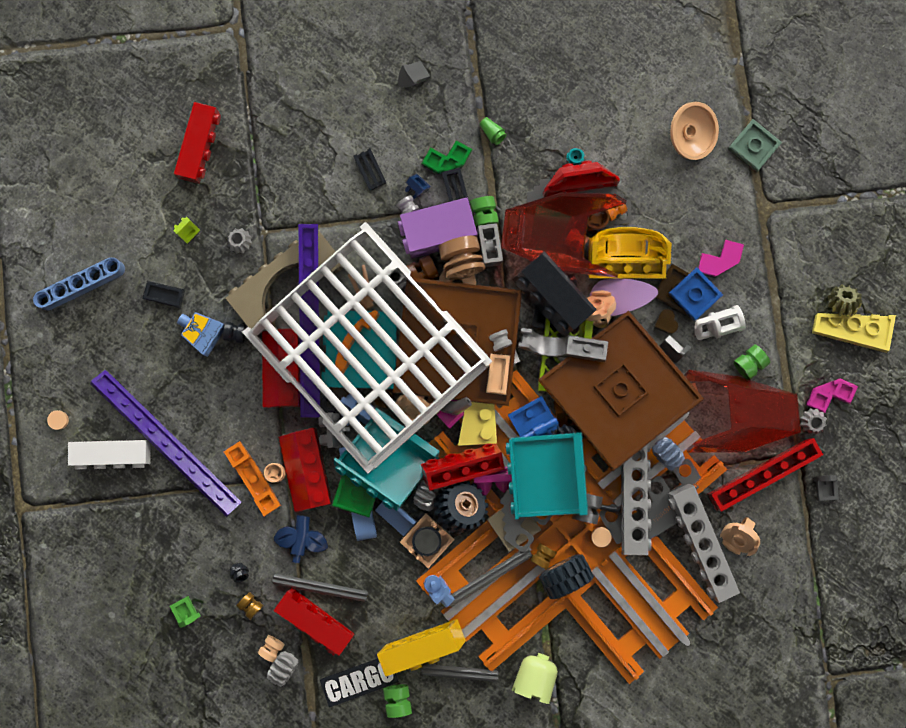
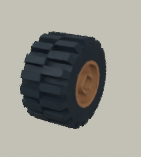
[434,481,488,534]
[539,554,594,599]

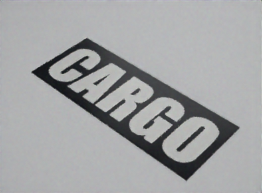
[319,658,399,707]

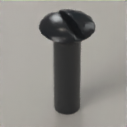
[599,504,621,517]

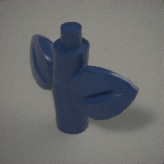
[274,515,328,563]

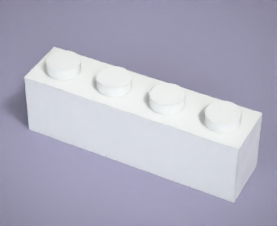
[68,440,150,469]

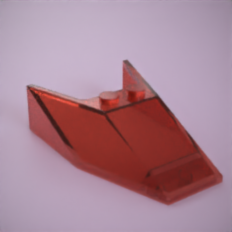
[501,192,627,278]
[684,370,801,453]

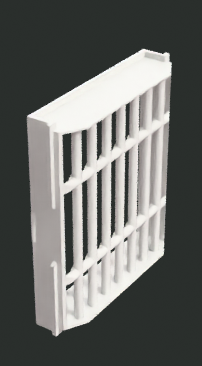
[242,222,492,473]

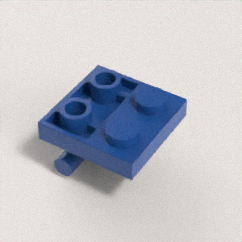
[508,396,559,437]

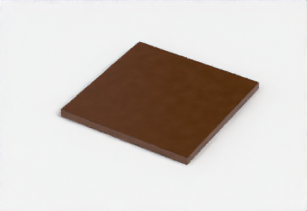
[393,278,522,406]
[538,310,704,471]

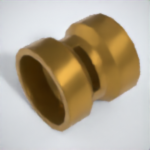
[531,543,557,570]
[236,592,264,620]

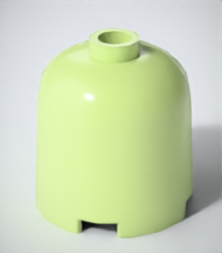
[512,653,558,704]

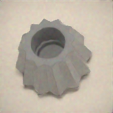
[226,228,252,254]
[800,408,827,435]

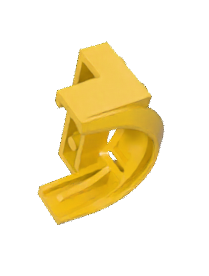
[588,227,672,278]

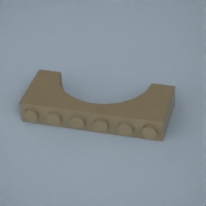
[226,230,343,335]

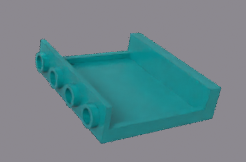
[322,310,398,390]
[334,408,439,511]
[506,433,588,519]

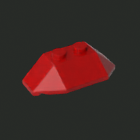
[543,160,620,198]

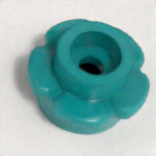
[566,148,585,166]

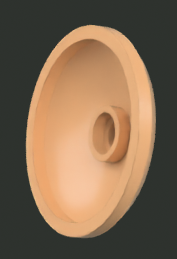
[670,102,719,160]

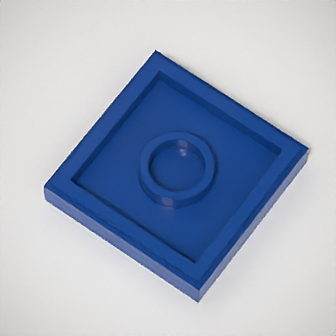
[668,267,723,321]

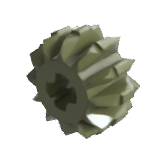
[828,284,862,317]

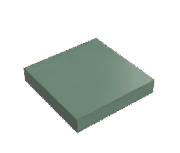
[728,119,782,172]

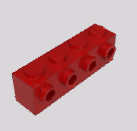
[174,102,221,184]
[421,443,505,491]

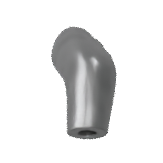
[440,397,472,415]

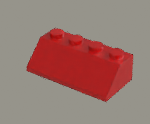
[262,328,300,408]
[279,428,333,512]

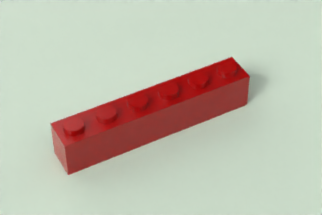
[707,438,823,512]

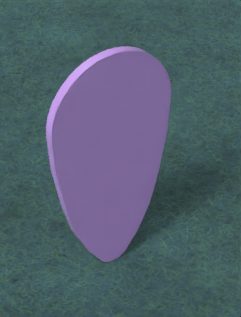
[590,278,658,317]

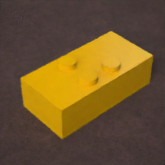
[377,619,466,677]

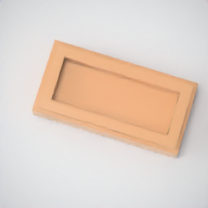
[486,354,510,395]

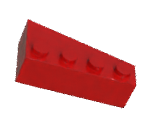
[273,588,355,655]

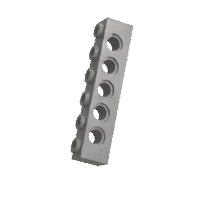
[621,443,651,555]
[668,484,740,603]

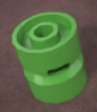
[470,196,499,228]
[733,344,771,380]
[383,684,412,718]

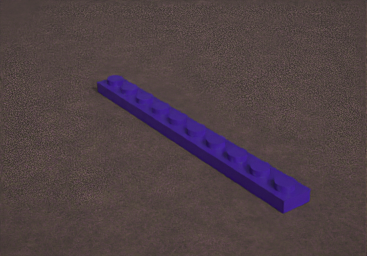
[298,224,320,417]
[90,370,242,517]

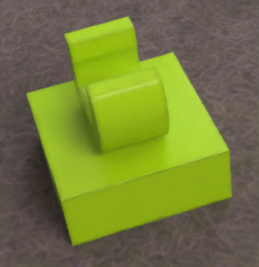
[173,217,200,244]

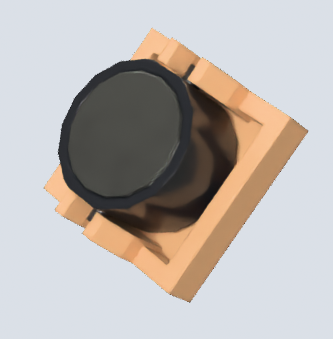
[400,513,455,568]

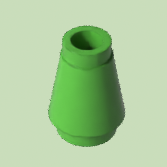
[479,117,507,145]

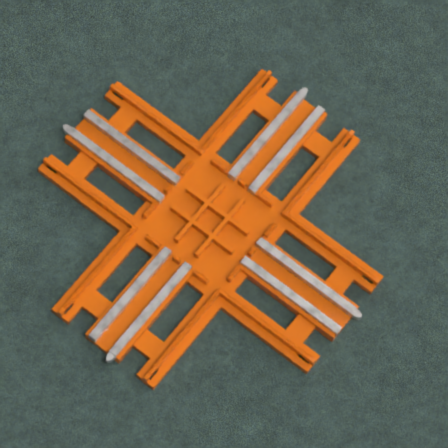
[416,370,727,684]

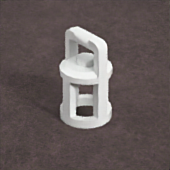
[695,305,746,340]

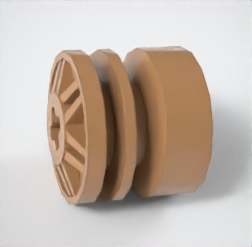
[438,235,485,280]

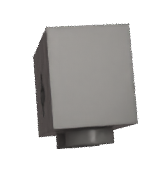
[476,223,503,268]

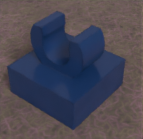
[405,174,431,199]

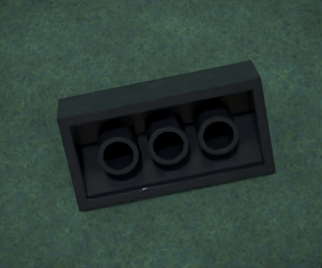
[512,251,597,337]

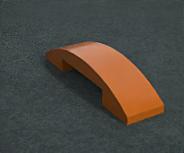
[335,310,380,375]
[224,441,281,517]

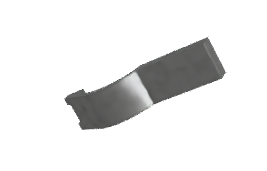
[518,328,608,362]

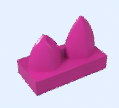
[474,467,512,496]

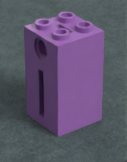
[398,197,477,259]

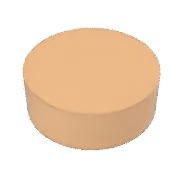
[47,410,69,430]
[591,527,611,547]

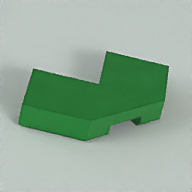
[421,140,472,174]

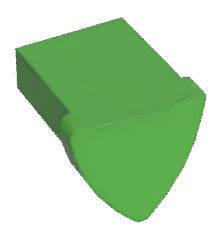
[170,596,201,628]

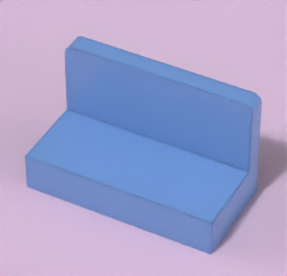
[375,503,417,536]

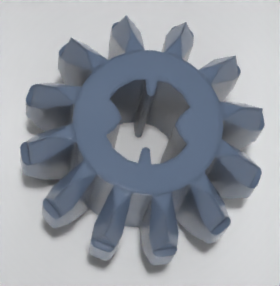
[652,437,685,471]

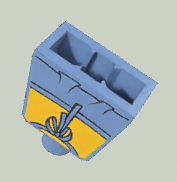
[177,312,225,357]

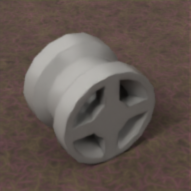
[396,195,419,214]
[489,329,512,351]

